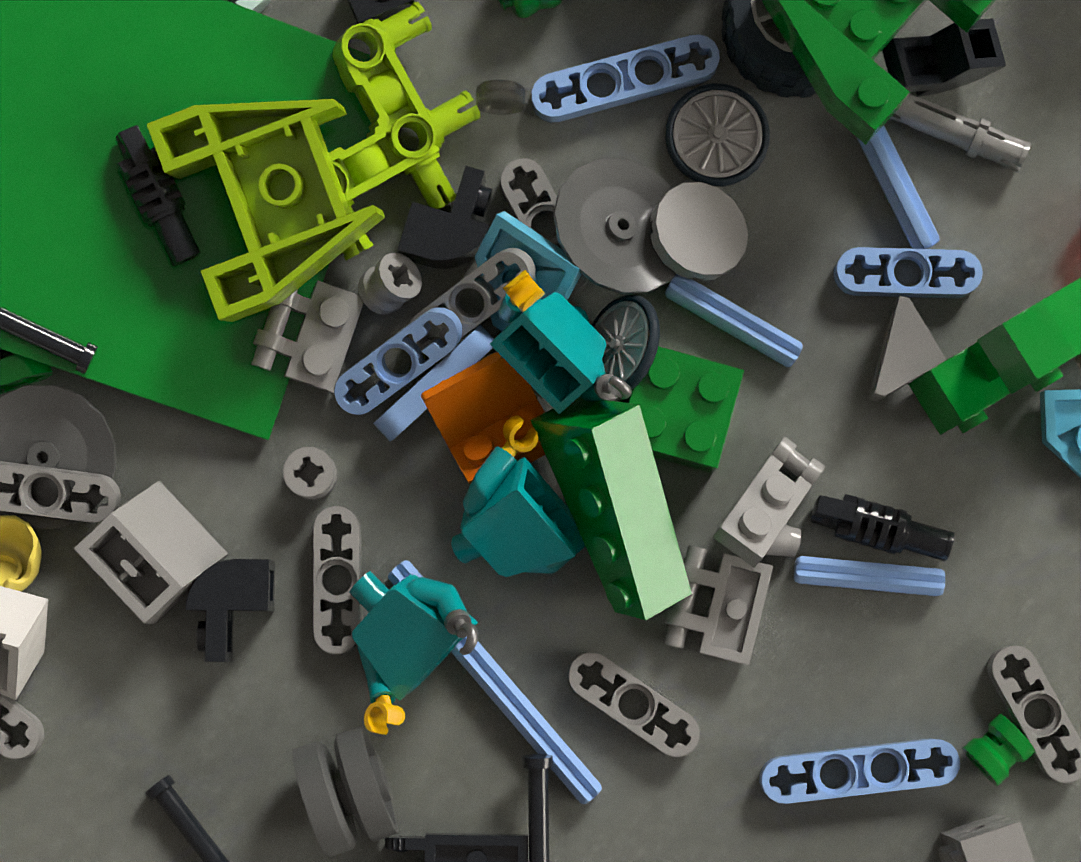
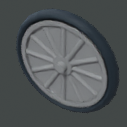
[665,83,770,187]
[592,294,660,390]

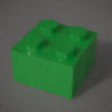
[628,346,744,473]

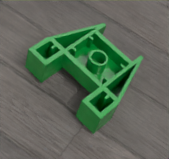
[762,0,996,145]
[908,278,1081,435]

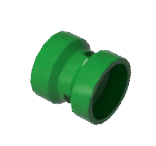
[962,714,1035,786]

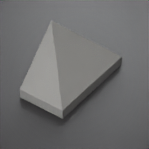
[868,296,946,402]

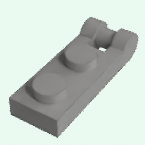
[713,436,825,568]

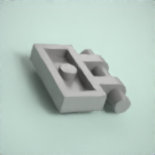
[251,281,364,393]
[664,545,773,665]

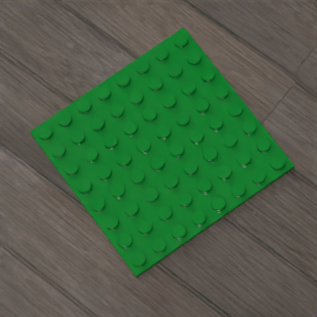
[0,0,371,440]

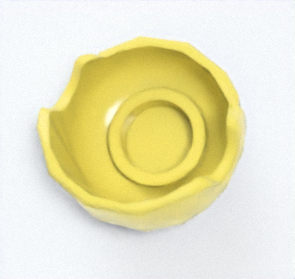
[0,515,42,592]

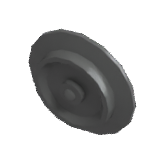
[553,158,676,294]
[0,385,116,530]

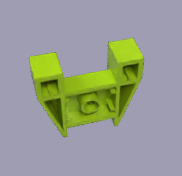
[147,99,385,322]

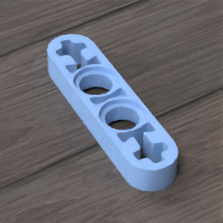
[531,34,720,123]
[759,738,960,804]

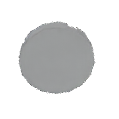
[650,182,748,281]

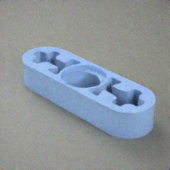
[834,247,983,299]
[334,307,462,415]
[373,324,494,442]

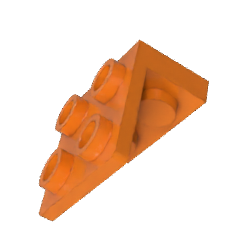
[421,352,545,485]

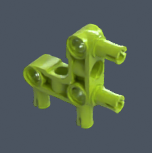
[329,2,481,261]

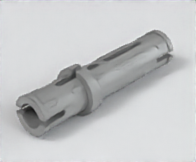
[890,93,1031,173]

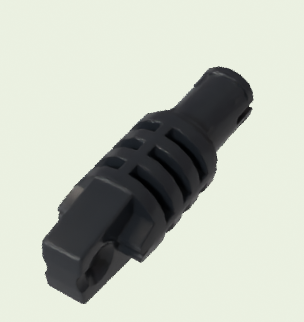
[115,125,201,266]
[810,494,955,562]

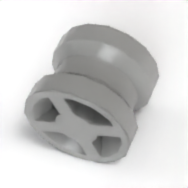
[358,253,422,315]
[283,447,337,500]

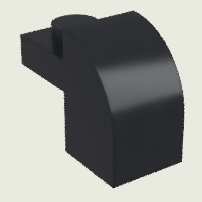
[882,18,1006,97]
[397,166,492,269]
[186,559,275,662]

